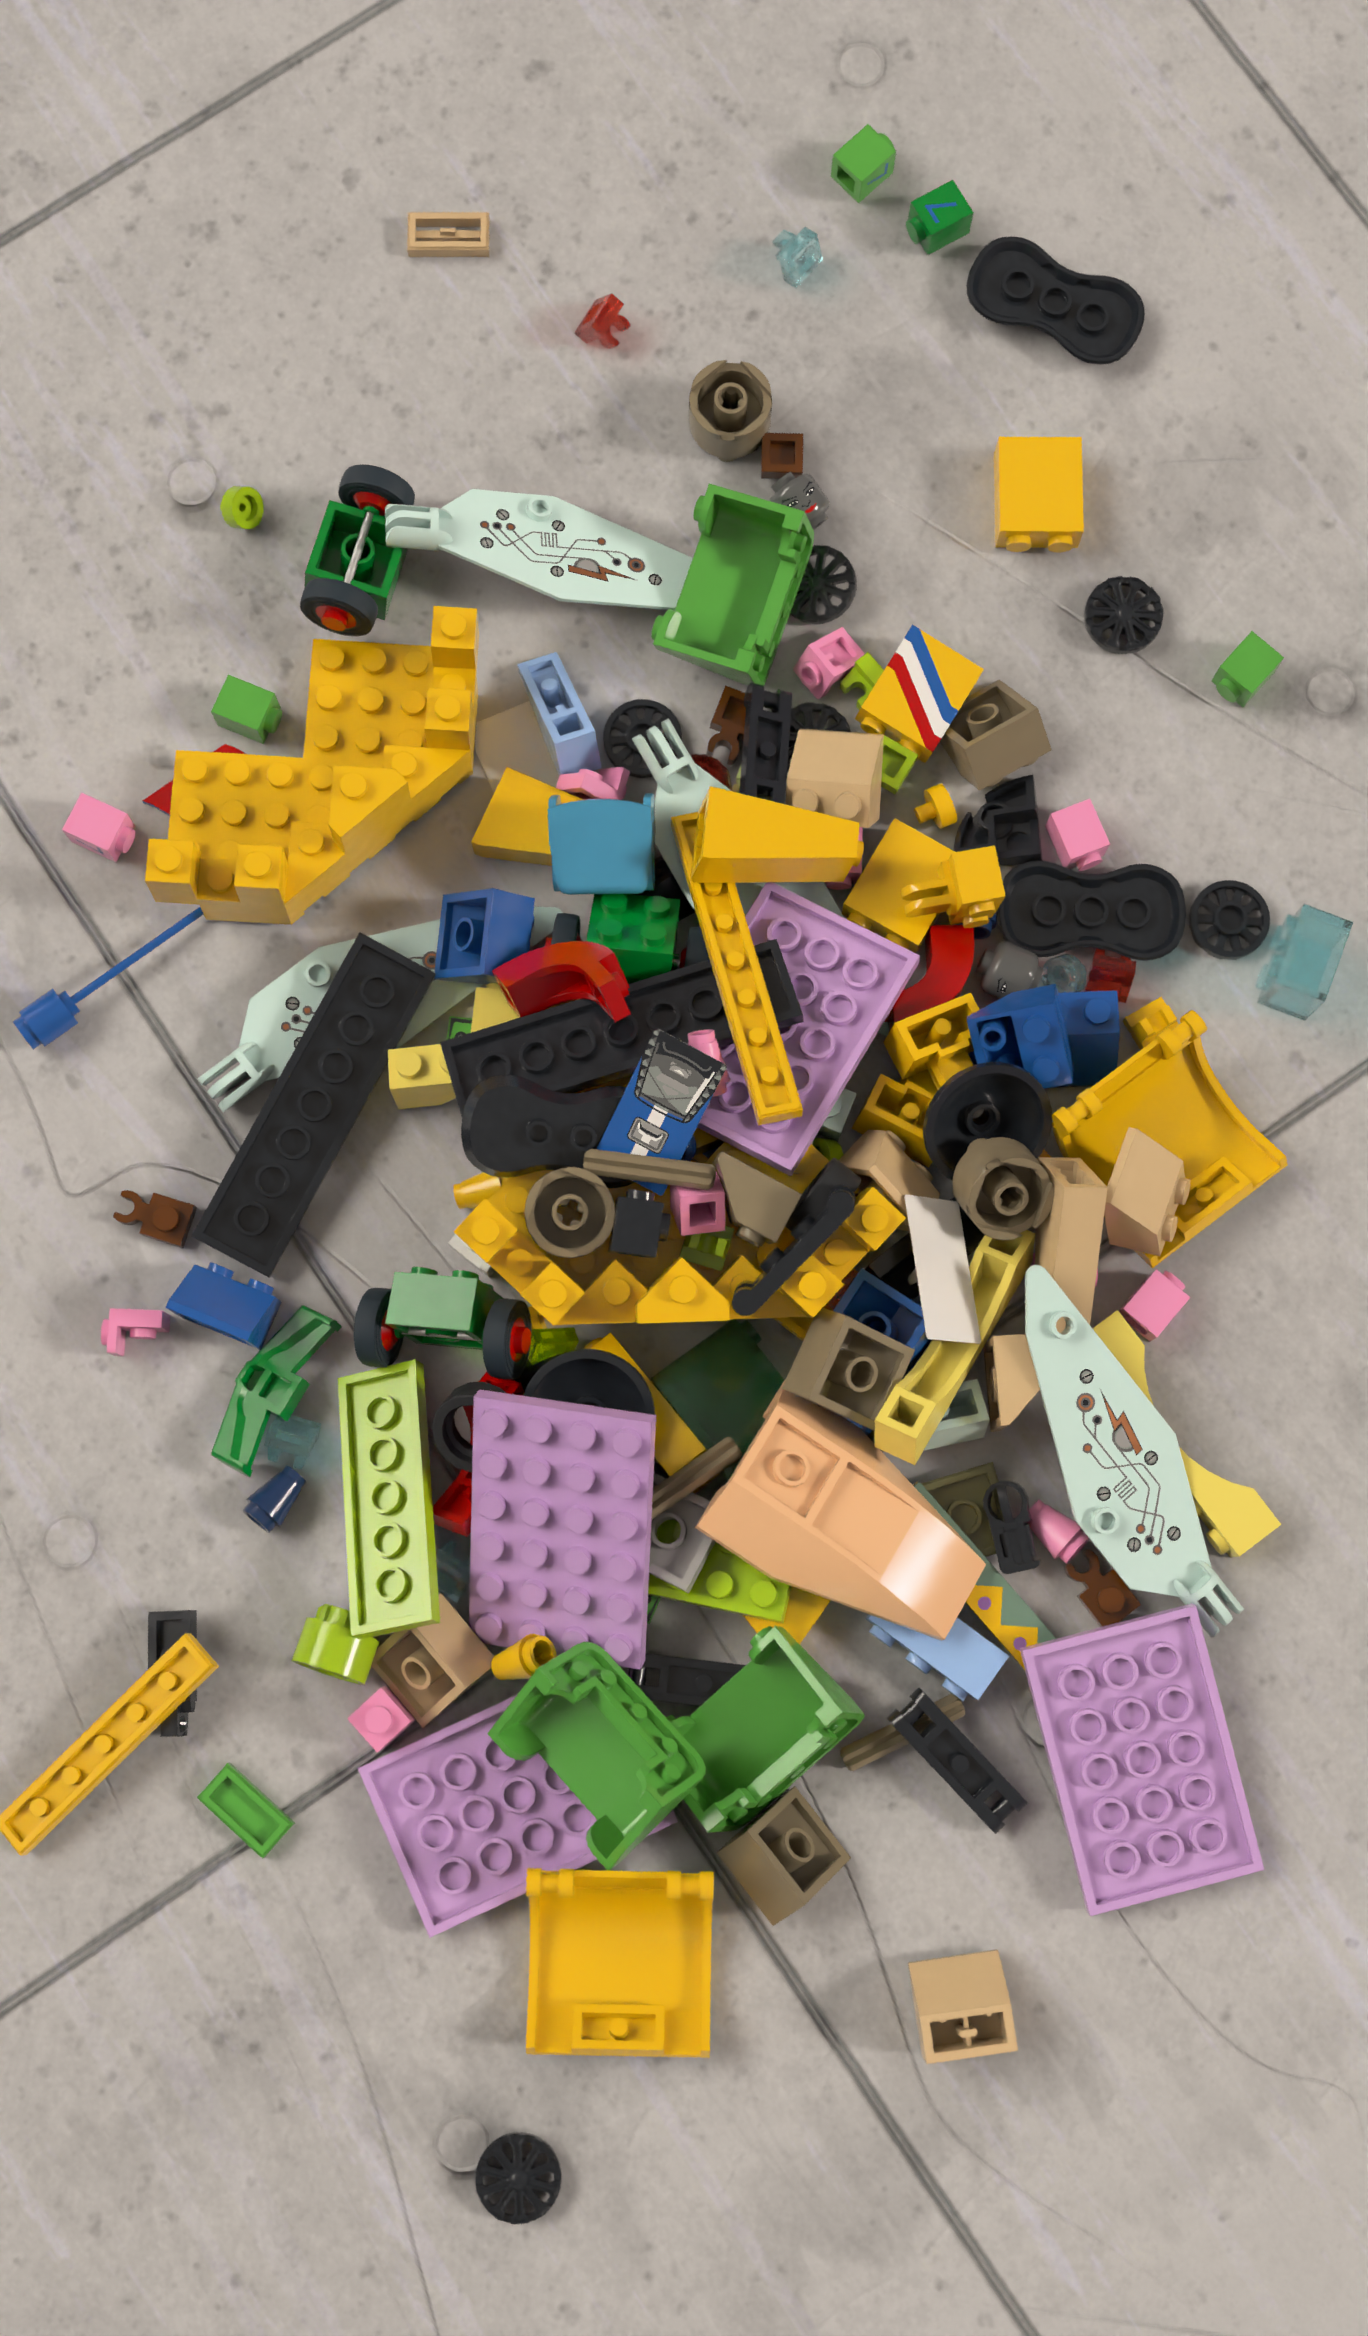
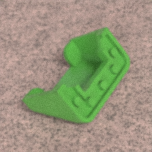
[651,483,814,686]
[666,1626,865,1833]
[487,1642,706,1871]

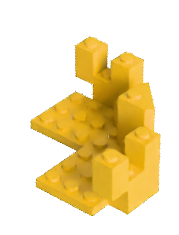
[145,606,479,925]
[453,1142,906,1326]

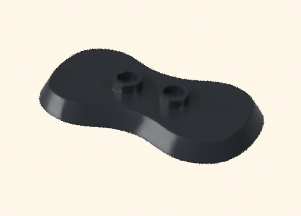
[966,236,1145,365]
[997,860,1186,961]
[461,1075,635,1188]

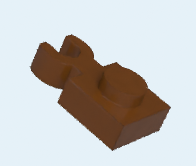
[706,685,746,766]
[113,1190,197,1248]
[1064,1549,1141,1627]

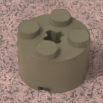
[689,360,772,462]
[952,1137,1054,1240]
[525,1167,615,1258]

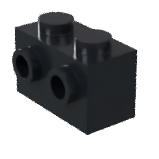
[608,1189,671,1258]

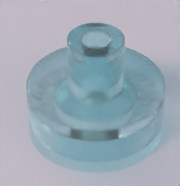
[1042,954,1087,993]

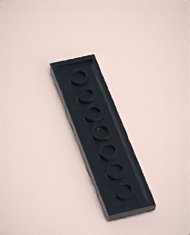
[192,932,436,1278]
[440,939,804,1116]

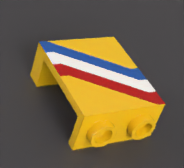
[854,624,984,763]

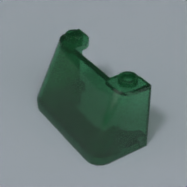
[650,1319,784,1481]

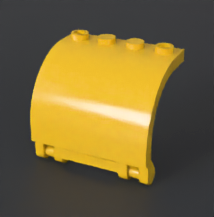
[1051,1010,1288,1268]
[526,1868,714,2058]

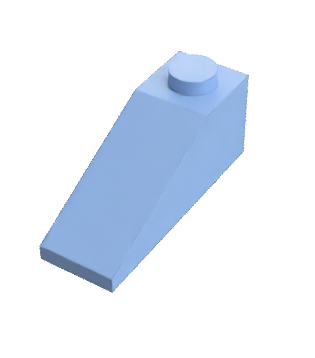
[517,652,602,776]

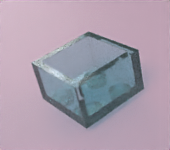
[1255,904,1353,1021]

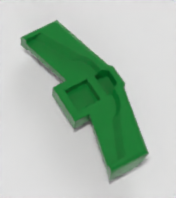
[211,1305,342,1478]

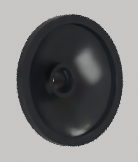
[923,1062,1052,1181]
[523,1349,655,1415]

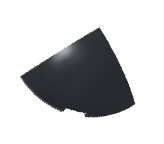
[953,775,1042,865]

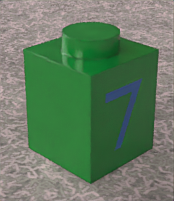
[906,180,974,255]

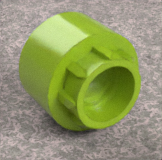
[291,1604,379,1685]

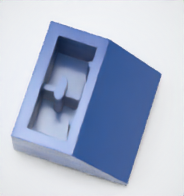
[967,984,1074,1089]

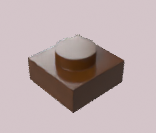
[761,433,804,479]

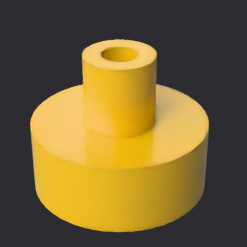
[914,783,957,829]

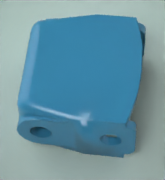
[548,793,656,895]

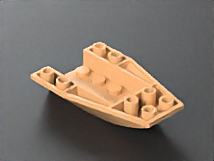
[695,1380,986,1641]

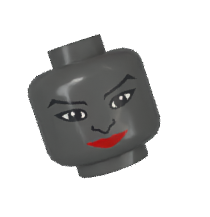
[769,472,829,530]
[976,941,1043,999]

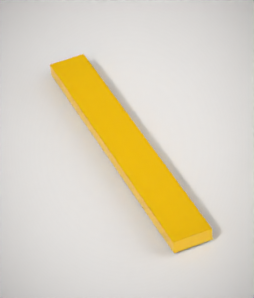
[671,812,803,1126]

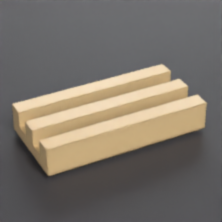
[407,212,490,257]

